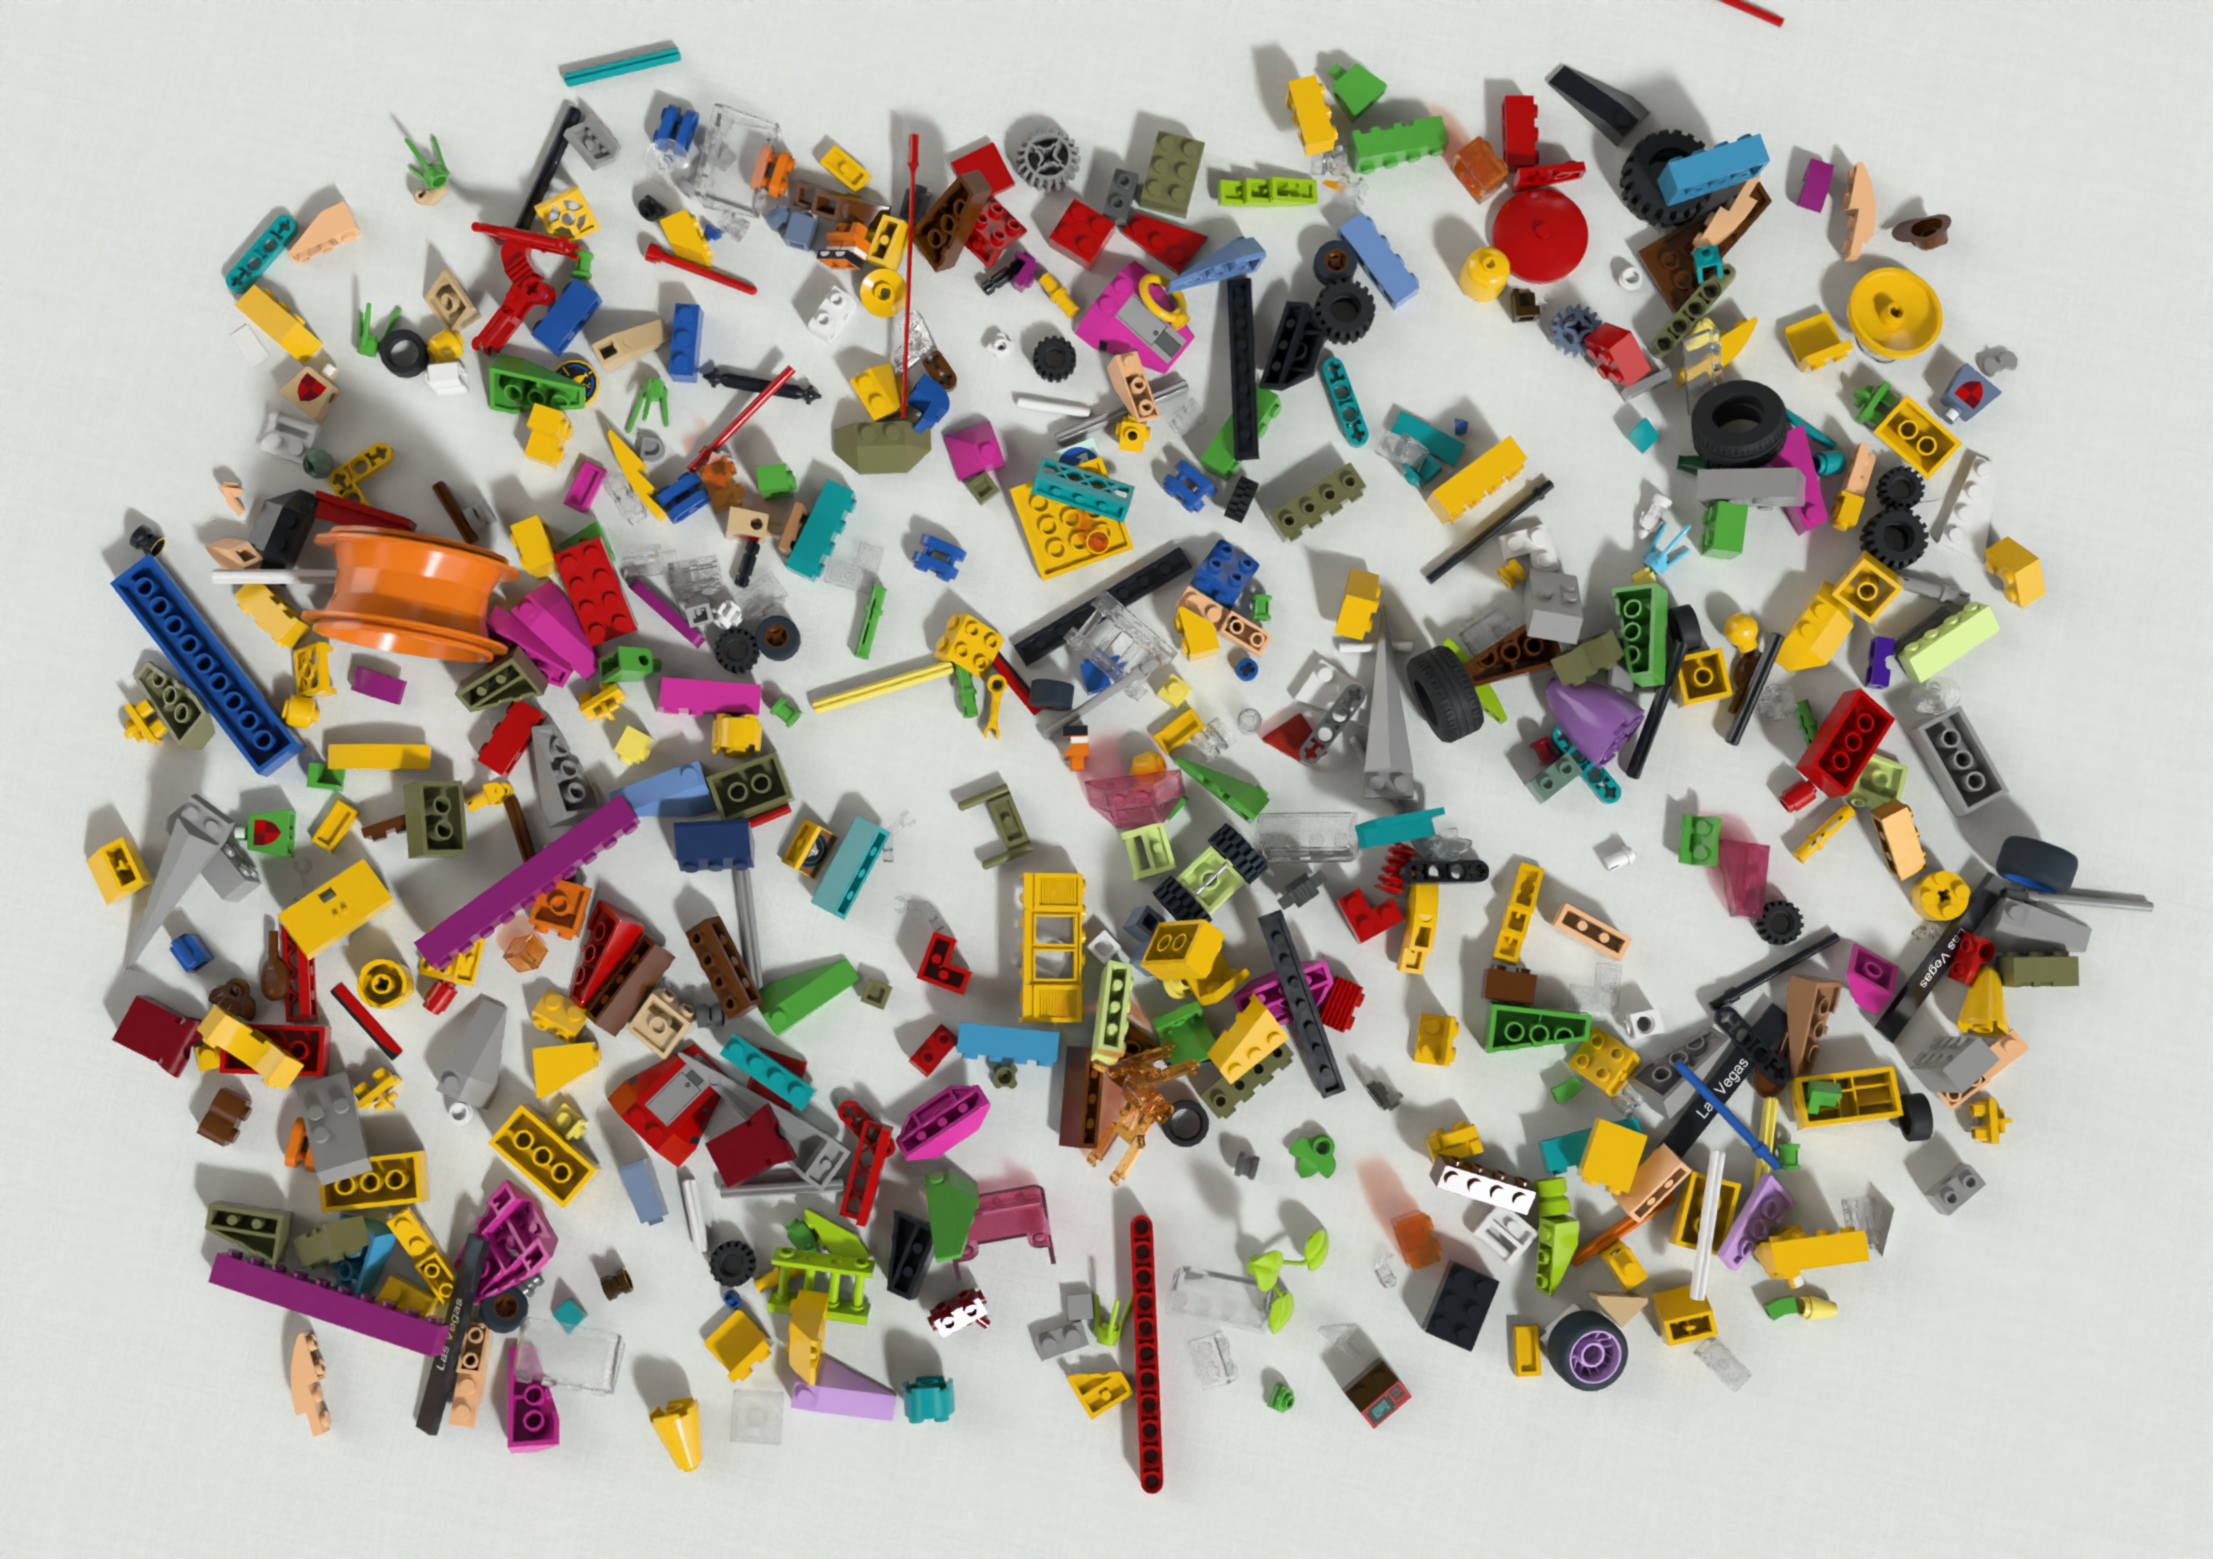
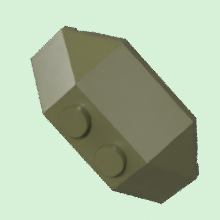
[834,421,931,475]

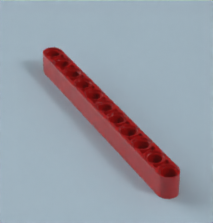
[1130,1214,1163,1494]

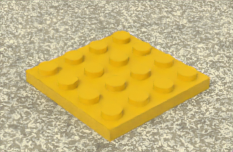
[1010,457,1134,581]

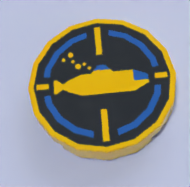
[554,360,600,407]

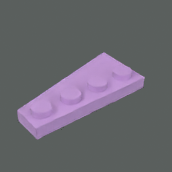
[1716,1173,1796,1271]

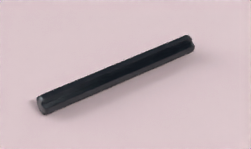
[1725,632,1784,746]

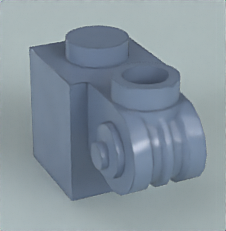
[767,204,818,252]

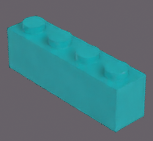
[785,479,857,582]
[811,815,891,920]
[720,1033,818,1111]
[1537,1117,1645,1175]

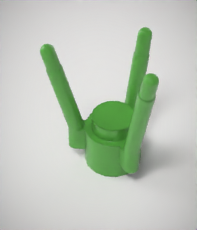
[405,136,450,189]
[356,302,401,357]
[626,378,669,434]

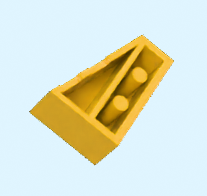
[235,284,323,365]
[234,584,313,649]
[1207,993,1289,1084]

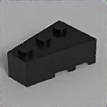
[887,1210,935,1300]

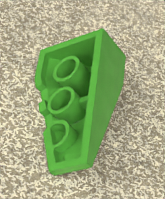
[489,353,585,414]
[1174,757,1270,824]
[758,959,861,1036]
[924,1169,980,1263]

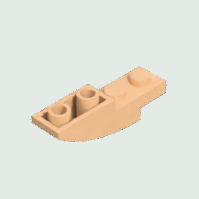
[1841,161,1876,264]
[1691,175,1761,255]
[1174,585,1272,657]
[1936,1028,2030,1111]
[448,1321,492,1428]
[291,1330,331,1437]

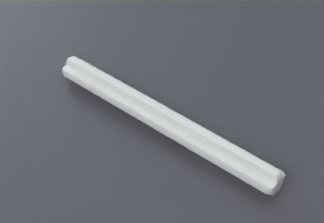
[212,569,337,584]
[1690,1150,1725,1301]

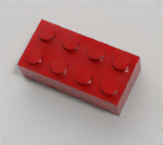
[553,535,638,647]
[1795,688,1895,798]
[219,1024,331,1077]

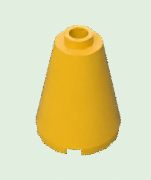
[1956,966,2009,1037]
[648,1397,702,1472]

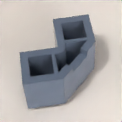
[1122,905,1166,977]

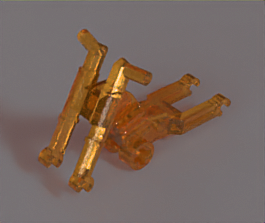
[1087,1040,1200,1186]

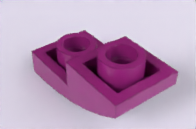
[1796,158,1834,213]
[350,666,407,705]

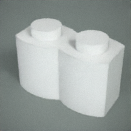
[425,361,470,396]

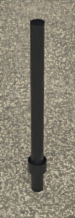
[1708,932,1840,1011]

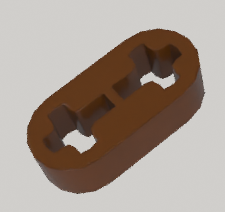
[922,349,957,393]

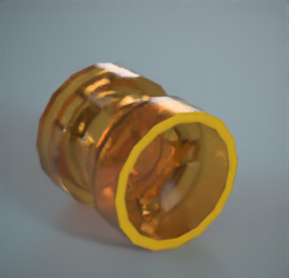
[1085,530,1110,555]

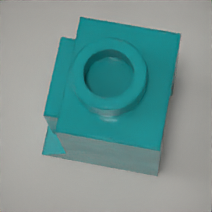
[1693,245,1723,284]

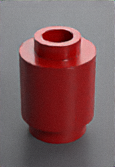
[1778,779,1817,813]
[422,979,458,1016]

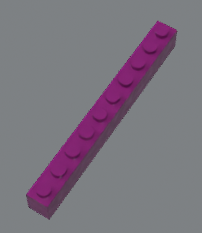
[414,794,641,970]
[208,1249,451,1357]

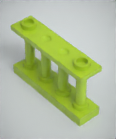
[767,1247,876,1325]

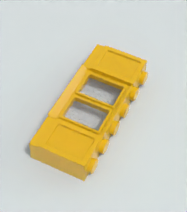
[1018,872,1086,1023]

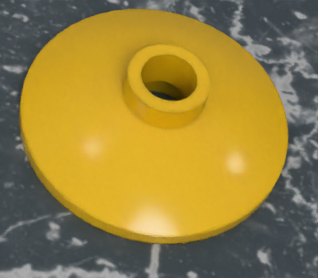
[860,269,906,318]

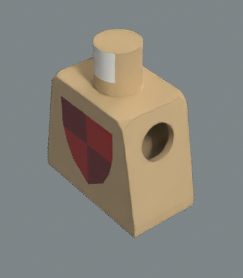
[278,363,340,425]
[725,506,782,543]

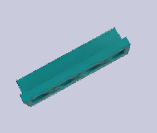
[1031,457,1135,523]
[1354,807,1445,850]

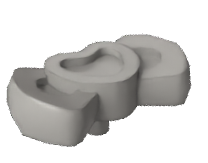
[1981,351,2018,377]

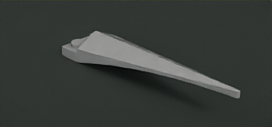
[1363,605,1414,799]
[125,794,235,970]
[678,1052,852,1192]

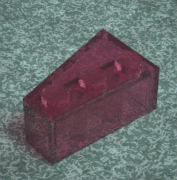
[1718,839,1770,920]

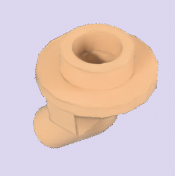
[218,482,246,516]

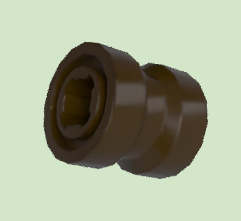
[600,1268,634,1301]

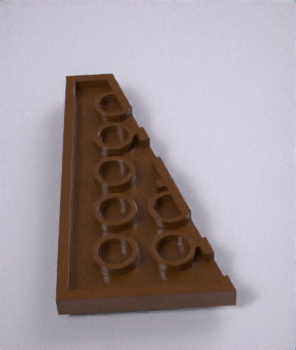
[1636,181,1772,314]

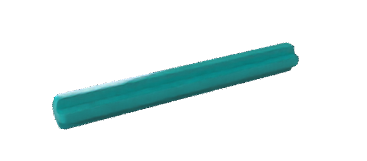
[564,47,681,87]

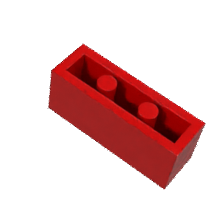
[1501,95,1539,173]
[477,700,547,778]

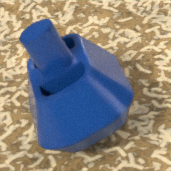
[704,224,722,242]
[1454,418,1468,436]
[722,1290,742,1310]

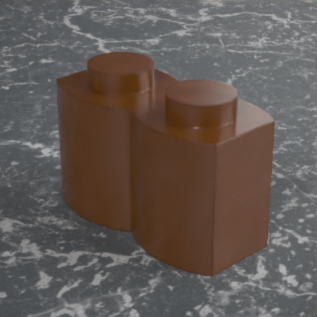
[197,1087,252,1147]

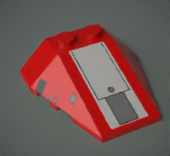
[607,1044,730,1168]

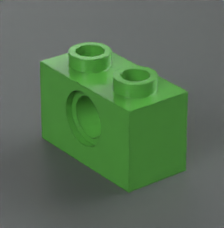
[756,463,797,501]

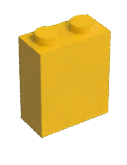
[1576,1118,1648,1196]

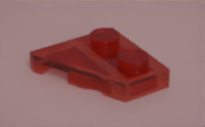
[1261,712,1328,767]

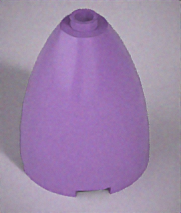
[1545,677,1645,769]

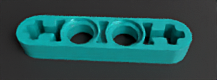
[226,215,299,294]
[1321,357,1369,448]
[1550,726,1621,804]

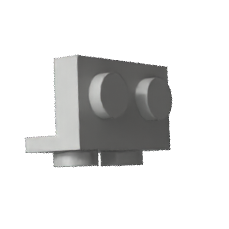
[563,112,621,171]

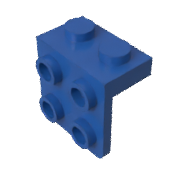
[1190,539,1259,610]

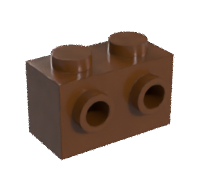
[1481,964,1537,1005]

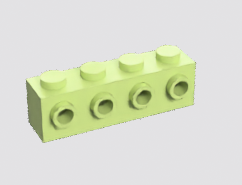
[1897,601,2000,683]
[1091,960,1134,1066]

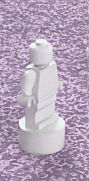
[1638,493,1673,539]

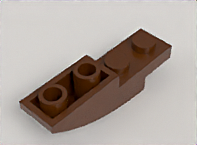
[793,180,891,229]

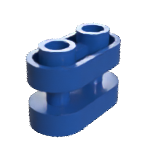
[653,104,699,158]
[1162,459,1217,513]
[656,471,713,524]
[911,533,967,582]

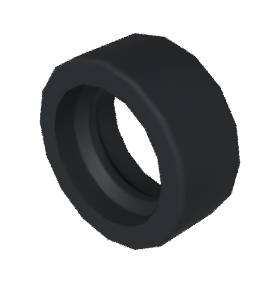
[380,329,430,378]
[1667,604,1702,651]
[1898,1093,1933,1142]
[1162,1100,1209,1147]

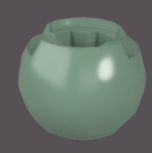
[303,449,335,480]

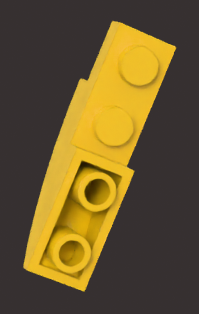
[1674,316,1758,388]
[1396,872,1439,975]
[386,1206,457,1305]

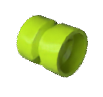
[1533,1177,1571,1217]

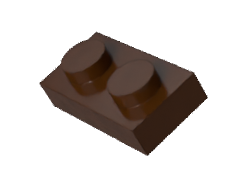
[361,814,407,842]

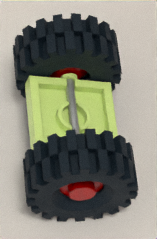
[1152,823,1268,923]

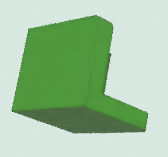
[306,762,346,792]
[1805,1079,1842,1114]

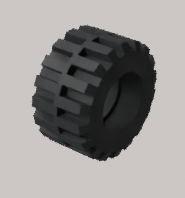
[1313,278,1376,345]
[1859,506,1929,571]

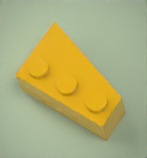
[1286,75,1338,156]

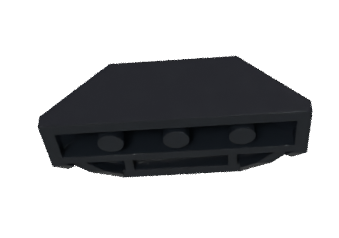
[1259,301,1328,391]
[247,489,319,587]

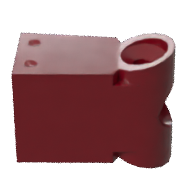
[112,995,203,1078]
[705,1103,798,1188]

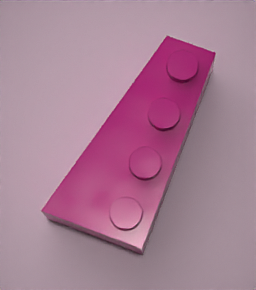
[1762,424,1828,536]

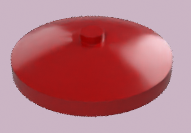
[1492,188,1588,284]

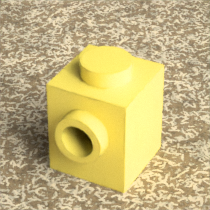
[614,725,653,766]

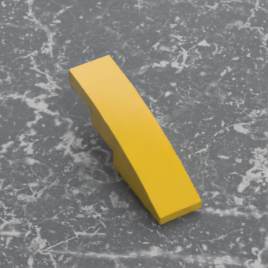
[607,429,667,523]
[328,744,431,771]
[1492,862,1544,966]

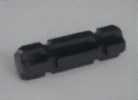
[980,259,1023,296]
[734,541,760,589]

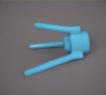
[1643,521,1691,575]

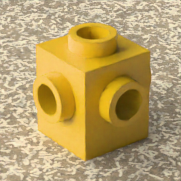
[1115,414,1151,453]

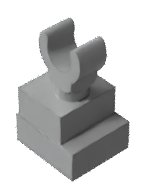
[684,592,714,628]

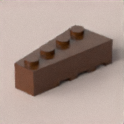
[913,170,992,272]

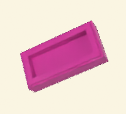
[563,460,607,515]

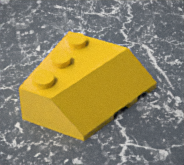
[786,1289,829,1386]

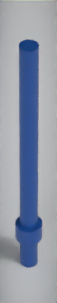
[1674,1060,1781,1171]

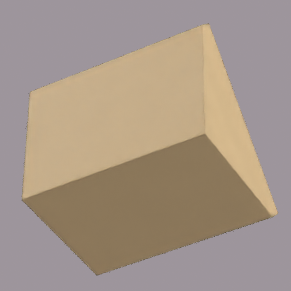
[424,269,482,333]
[1587,1291,1648,1327]

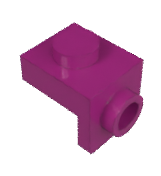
[1013,250,1038,293]

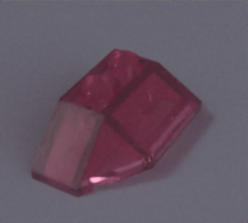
[1085,769,1185,828]

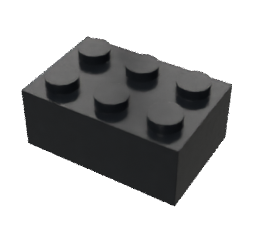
[1421,1259,1500,1352]

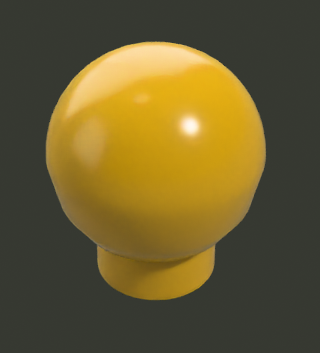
[1723,613,1758,653]

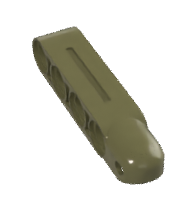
[1649,263,1736,359]

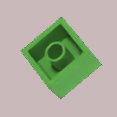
[1699,501,1748,560]

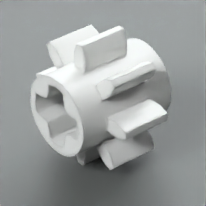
[711,600,743,630]

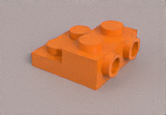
[528,880,592,941]

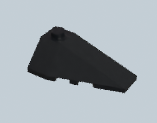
[1548,66,1650,147]

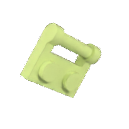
[1120,821,1176,881]

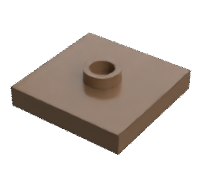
[778,502,809,558]

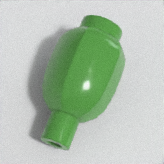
[785,1218,821,1253]

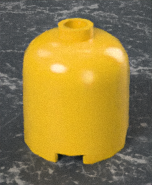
[1458,246,1510,302]

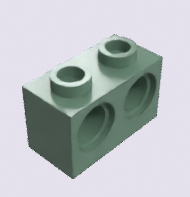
[1525,752,1583,804]

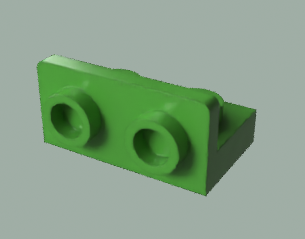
[1678,814,1721,867]

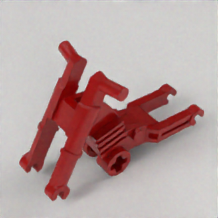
[471,222,582,356]

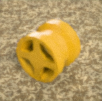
[1496,559,1527,589]

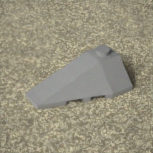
[531,724,603,828]

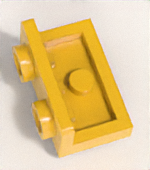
[531,988,589,1044]

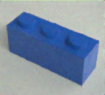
[531,278,603,358]
[669,303,704,383]

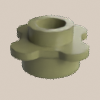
[993,1064,1018,1089]

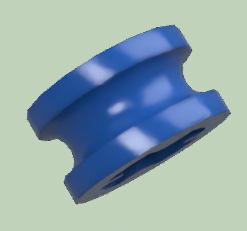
[1236,658,1258,681]

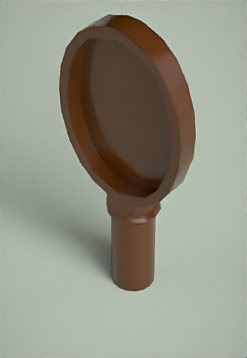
[1728,651,1762,715]
[260,931,290,1001]
[1754,1032,1789,1098]

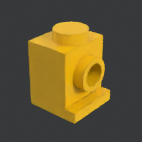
[1830,490,1865,531]

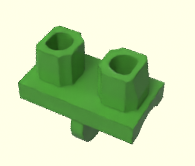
[1853,381,1898,427]

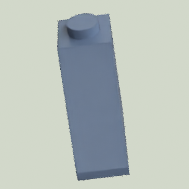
[618,1157,669,1226]

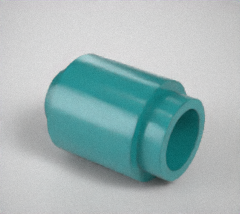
[1812,450,1847,476]

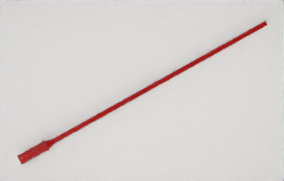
[901,134,919,420]

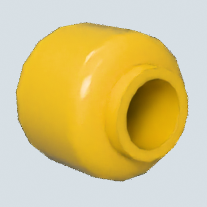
[426,329,464,364]
[281,695,320,729]
[1129,750,1167,786]

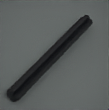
[514,106,582,231]
[1626,640,1689,779]

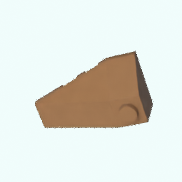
[1786,975,1843,1078]

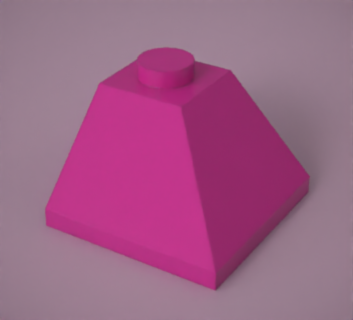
[944,421,1005,481]
[1847,943,1898,1015]

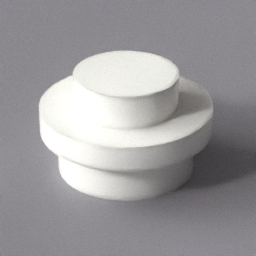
[1618,267,1643,291]
[448,1100,474,1125]

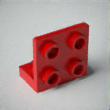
[965,199,1027,269]

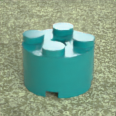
[903,1375,955,1424]

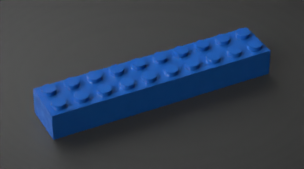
[110,553,306,777]

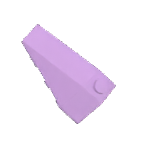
[791,1356,897,1421]

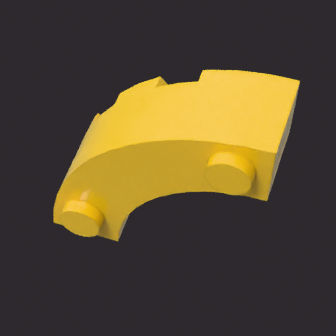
[197,1005,304,1090]

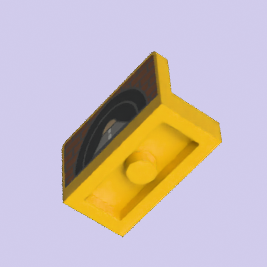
[781,819,838,879]

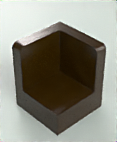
[1510,288,1541,323]

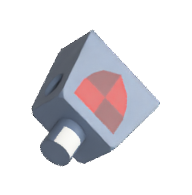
[1940,363,2002,424]

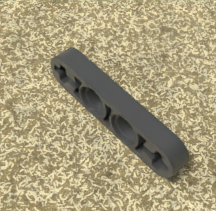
[1299,684,1366,765]

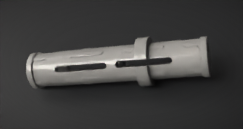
[1898,573,1970,608]

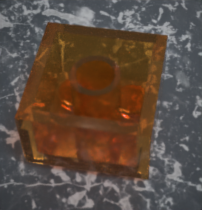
[1450,136,1509,205]
[1390,1209,1443,1271]

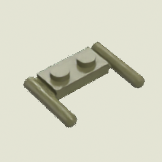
[958,783,1034,870]

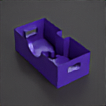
[1865,636,1895,690]

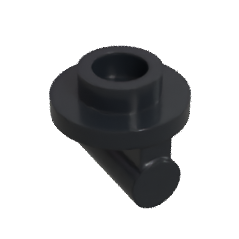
[638,194,667,222]

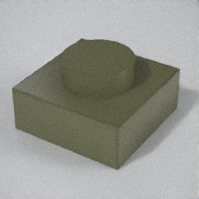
[966,471,1000,506]
[860,978,893,1010]

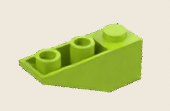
[803,1208,872,1259]
[1535,1214,1579,1297]

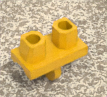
[578,682,627,722]
[124,700,168,746]
[353,1067,402,1112]
[1969,1098,2013,1144]

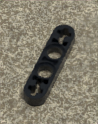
[1399,860,1489,885]
[1713,1006,1790,1084]

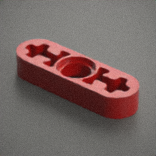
[838,1100,896,1158]

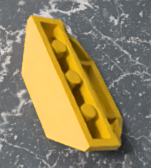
[1775,580,1853,672]

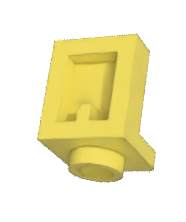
[548,1102,588,1141]

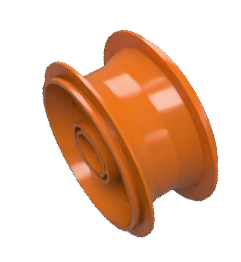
[301,526,520,663]

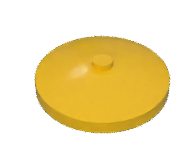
[1847,267,1943,359]

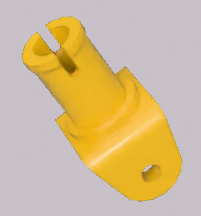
[464,782,514,812]

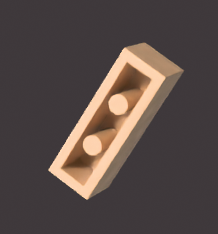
[1550,903,1632,961]
[1611,1143,1692,1223]

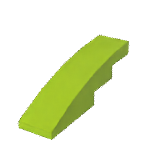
[1217,177,1317,207]
[1441,637,1508,725]

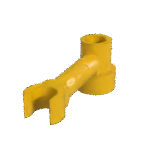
[984,675,1007,739]

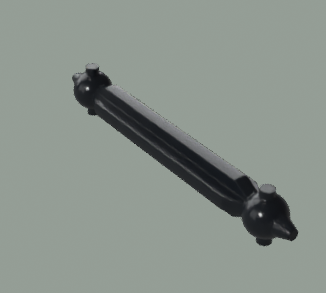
[703,368,822,405]

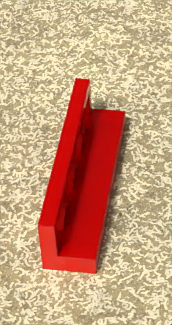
[314,490,417,532]
[281,924,318,1022]
[839,1119,894,1227]

